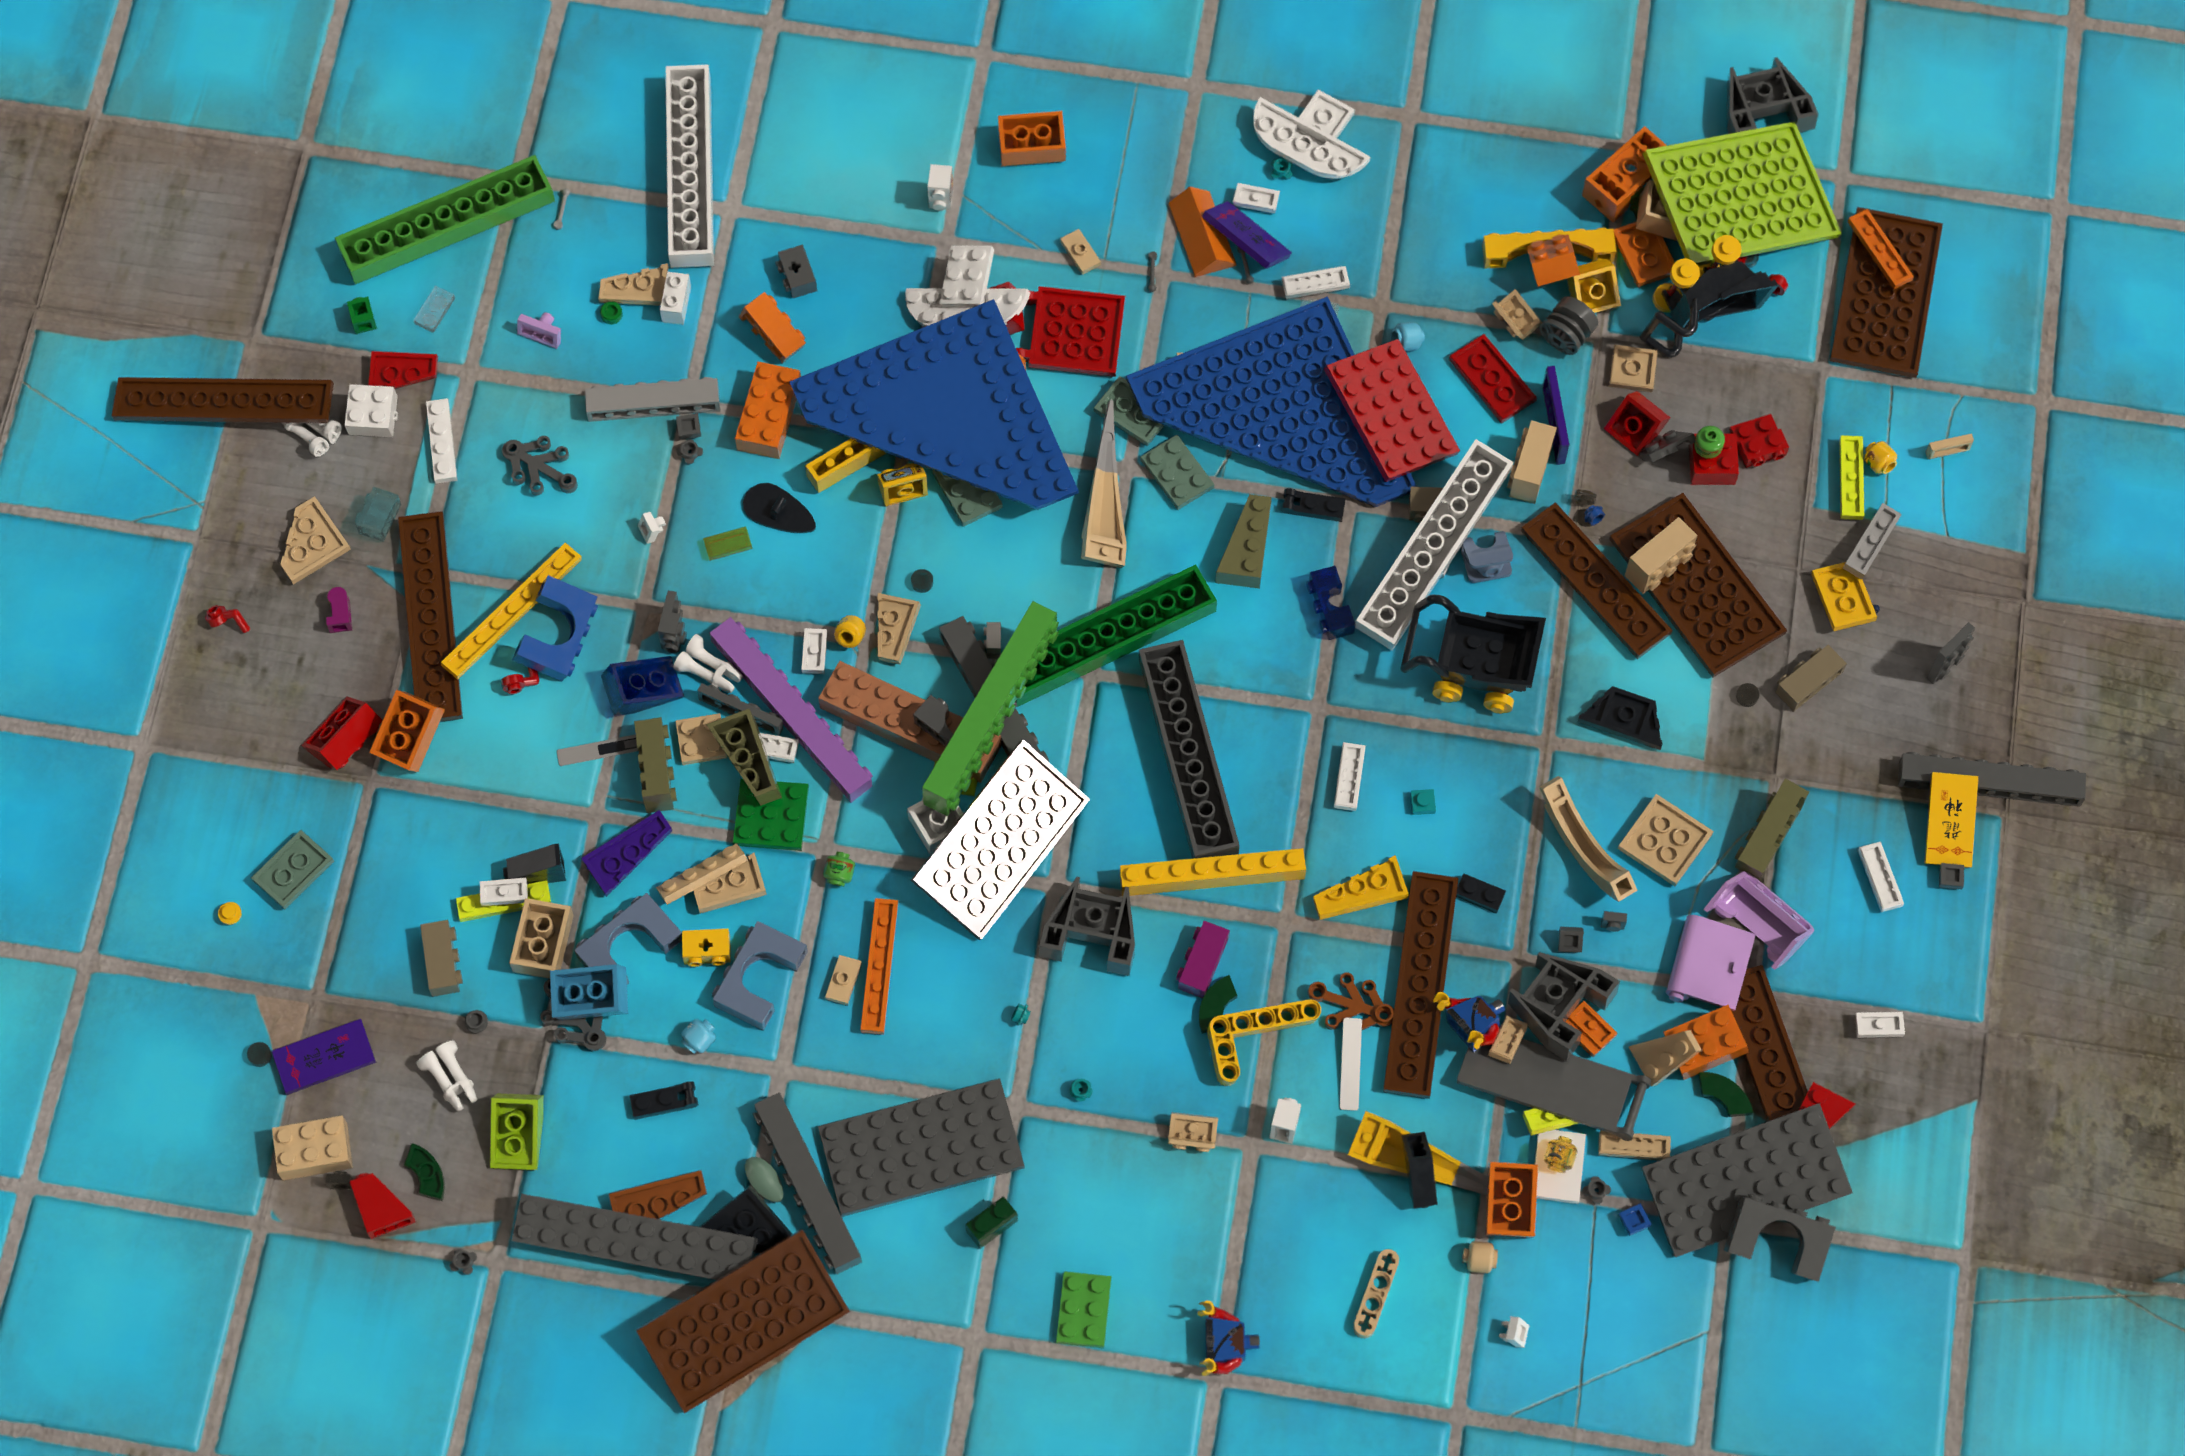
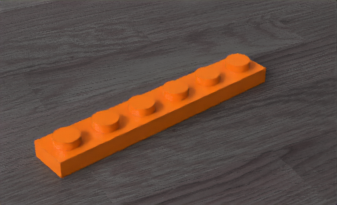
[860,898,898,1035]

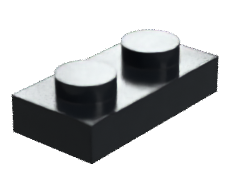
[1456,873,1506,914]

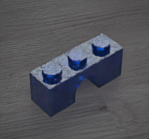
[1306,566,1356,640]

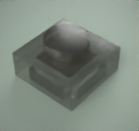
[326,1171,353,1190]

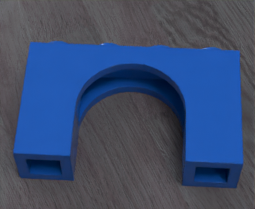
[512,575,598,682]

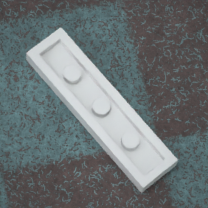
[426,398,458,484]

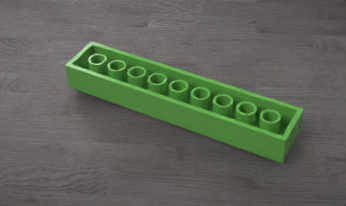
[335,155,555,284]
[922,601,1059,817]

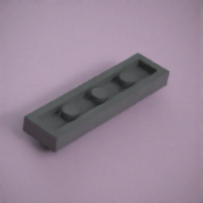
[697,683,783,736]

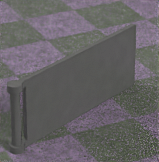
[1457,1039,1651,1141]

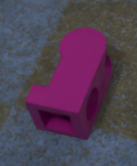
[326,587,352,633]

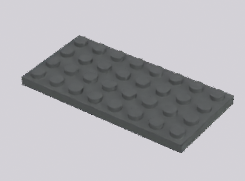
[818,1079,1025,1217]
[1641,1103,1853,1257]

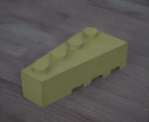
[1215,494,1272,589]
[706,709,782,805]
[634,717,677,813]
[1734,778,1809,880]

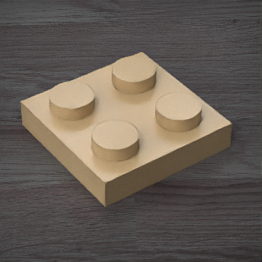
[675,713,727,765]

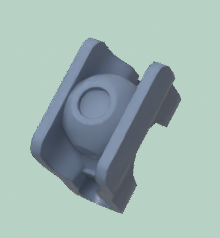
[1461,531,1513,583]

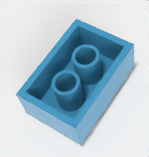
[550,964,628,1020]

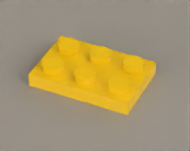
[1811,562,1877,631]

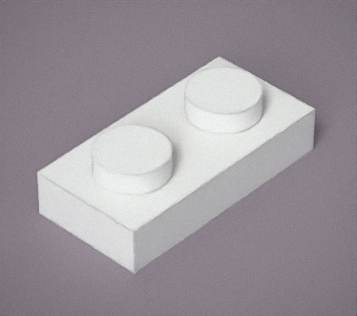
[1233,183,1280,214]
[801,628,828,674]
[480,878,528,906]
[1855,1012,1905,1038]

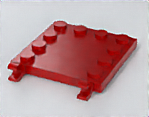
[1016,286,1125,377]

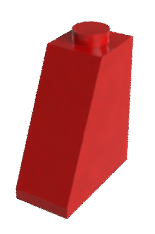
[350,1173,416,1239]

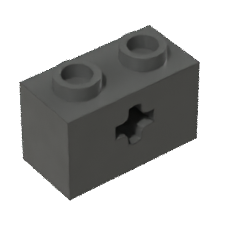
[776,245,817,299]

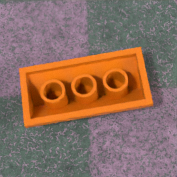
[1169,186,1236,277]

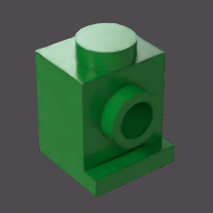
[347,297,377,334]

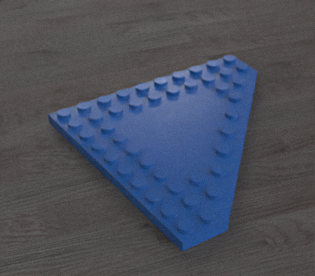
[1126,296,1417,507]
[789,299,1079,510]

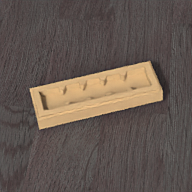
[1598,1130,1671,1160]

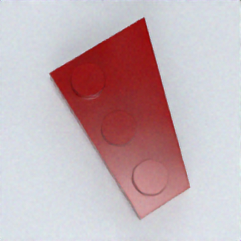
[368,351,438,389]
[1799,1082,1855,1129]

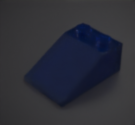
[601,656,684,716]

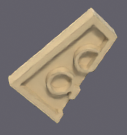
[599,263,669,306]
[878,593,921,665]
[693,853,767,914]
[1628,1030,1702,1087]

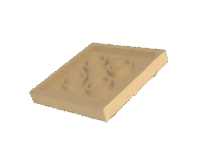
[1618,794,1714,887]

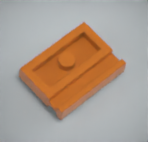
[1565,1001,1617,1058]

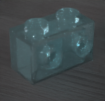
[355,487,401,542]

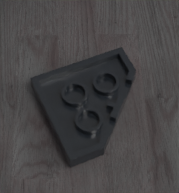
[699,1185,792,1253]

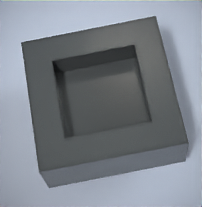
[676,413,701,440]
[1939,863,1964,890]
[1601,911,1627,932]
[1558,927,1584,952]

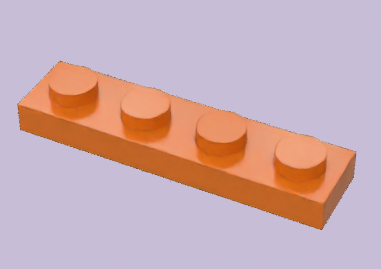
[1848,209,1914,289]

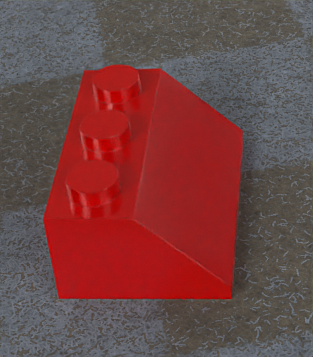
[301,696,383,770]

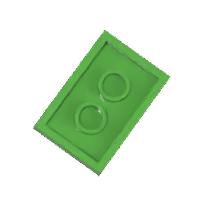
[1056,1271,1111,1348]

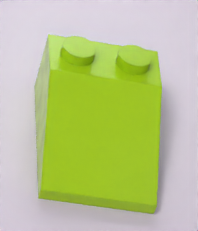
[490,1093,544,1170]

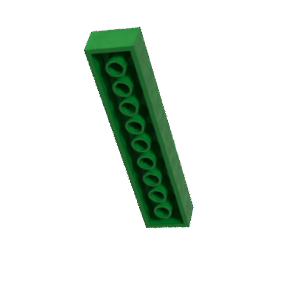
[996,564,1217,707]

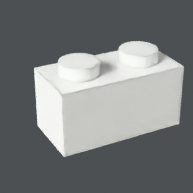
[984,622,1001,654]

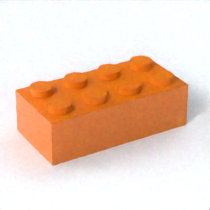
[735,362,801,459]

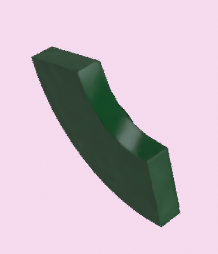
[1199,975,1238,1034]
[1699,1072,1753,1117]
[404,1143,445,1201]

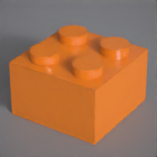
[1526,234,1580,287]

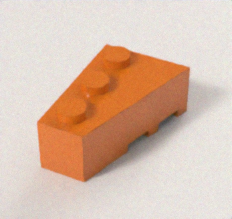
[739,292,806,363]

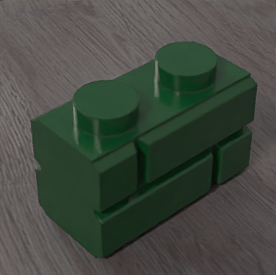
[965,1196,1018,1249]

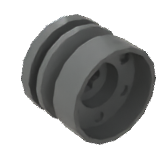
[1540,296,1598,355]

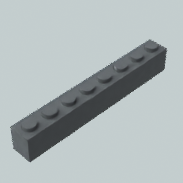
[939,616,1049,762]
[1898,752,2086,807]
[753,1092,862,1275]

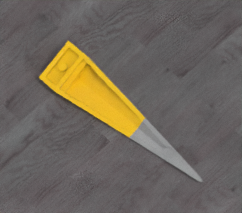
[1348,1111,1488,1195]

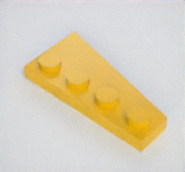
[1313,855,1409,920]

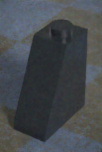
[503,843,566,884]
[1402,1132,1438,1208]

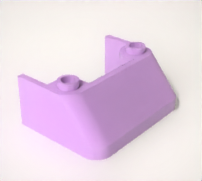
[1704,871,1814,970]

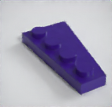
[581,810,672,897]

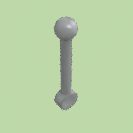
[554,188,570,230]

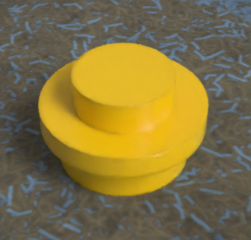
[218,902,242,925]

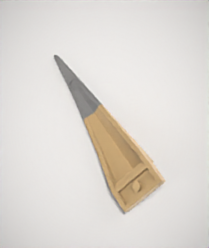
[1081,399,1127,568]

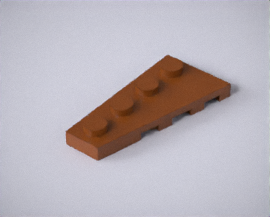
[609,1170,707,1220]

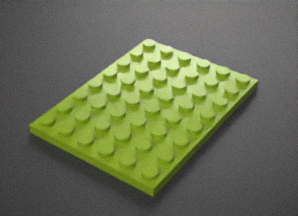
[1643,122,1842,266]

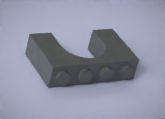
[1724,1194,1836,1282]

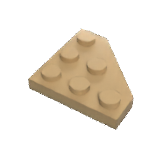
[280,496,351,585]

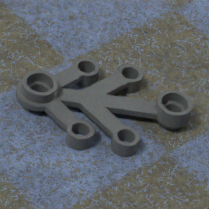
[502,436,578,495]
[540,979,607,1051]

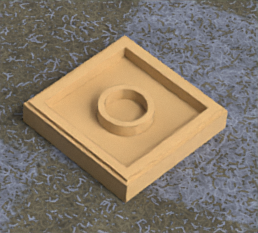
[1609,345,1658,392]

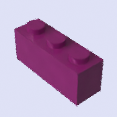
[1176,921,1230,998]

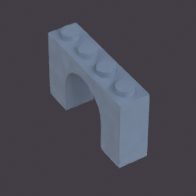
[574,893,682,985]
[712,921,808,1031]

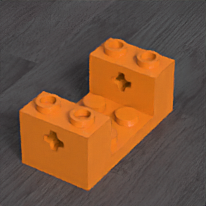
[1582,126,1667,223]

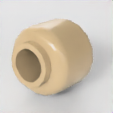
[1462,1241,1498,1274]

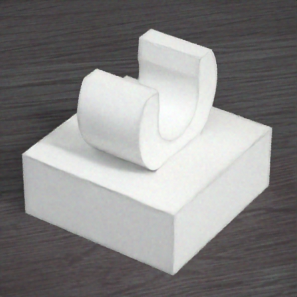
[638,512,666,544]
[1499,1316,1529,1348]

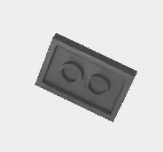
[1926,622,1975,684]

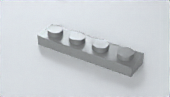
[1843,503,1902,580]

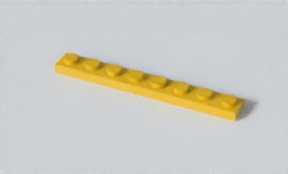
[441,543,582,680]

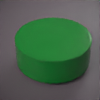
[600,302,623,324]

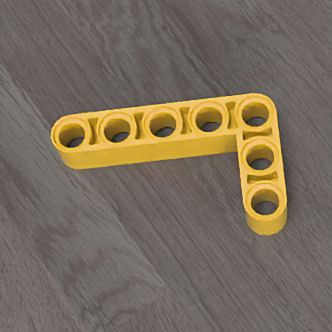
[1207,999,1321,1086]

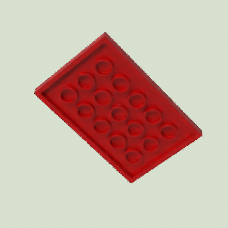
[1324,339,1460,482]

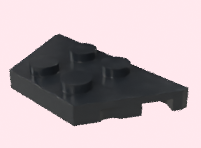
[1577,686,1663,750]

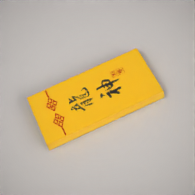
[1924,772,1979,868]

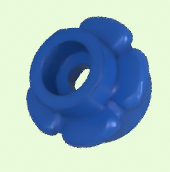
[1584,505,1605,526]

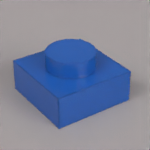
[1619,1203,1652,1236]

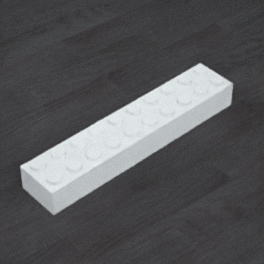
[666,65,714,268]
[1354,439,1514,651]

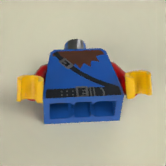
[1433,992,1505,1052]
[1198,1300,1259,1376]

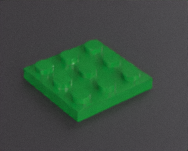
[733,779,809,851]

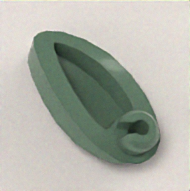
[745,1157,783,1203]

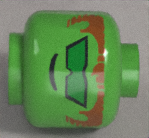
[1694,426,1725,458]
[823,851,855,887]

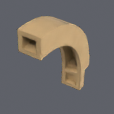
[1539,776,1638,902]

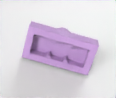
[517,312,561,349]

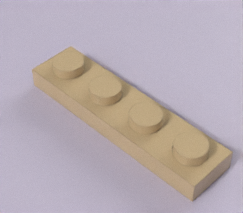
[656,844,748,905]

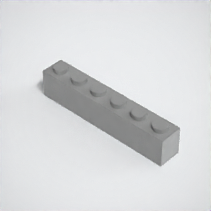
[585,377,720,422]

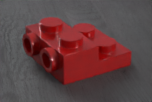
[1729,414,1789,468]

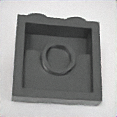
[658,590,687,653]

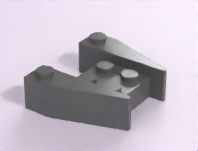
[1727,57,1818,134]
[1039,877,1135,976]
[1508,952,1620,1062]

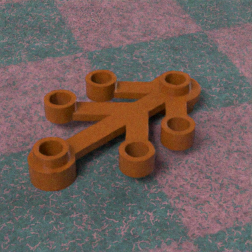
[1308,972,1394,1030]

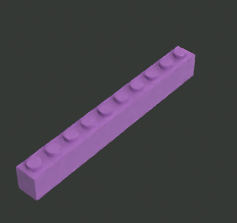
[710,617,873,803]

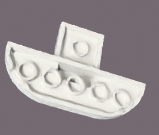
[1253,90,1370,179]
[906,246,1030,327]

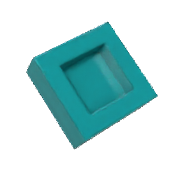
[1410,789,1436,815]

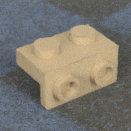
[1492,289,1542,340]
[1168,1112,1218,1152]

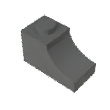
[913,695,953,747]

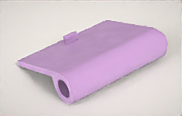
[1666,915,1756,1011]

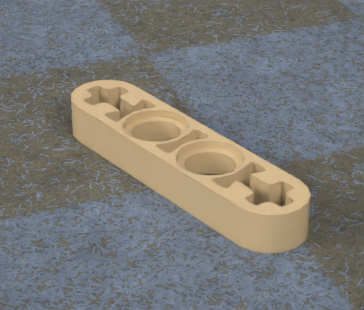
[1353,1249,1399,1339]

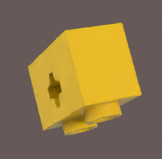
[682,928,731,967]

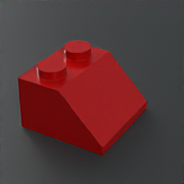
[1604,391,1671,456]

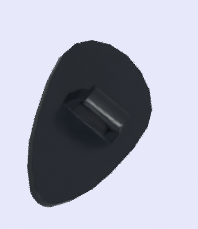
[743,483,816,533]

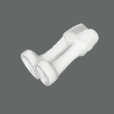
[282,420,342,457]
[673,634,743,693]
[416,1040,477,1111]

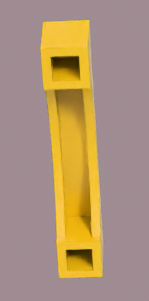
[1482,228,1616,269]

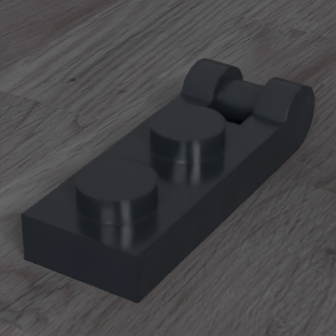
[1281,488,1346,522]
[630,1081,699,1120]

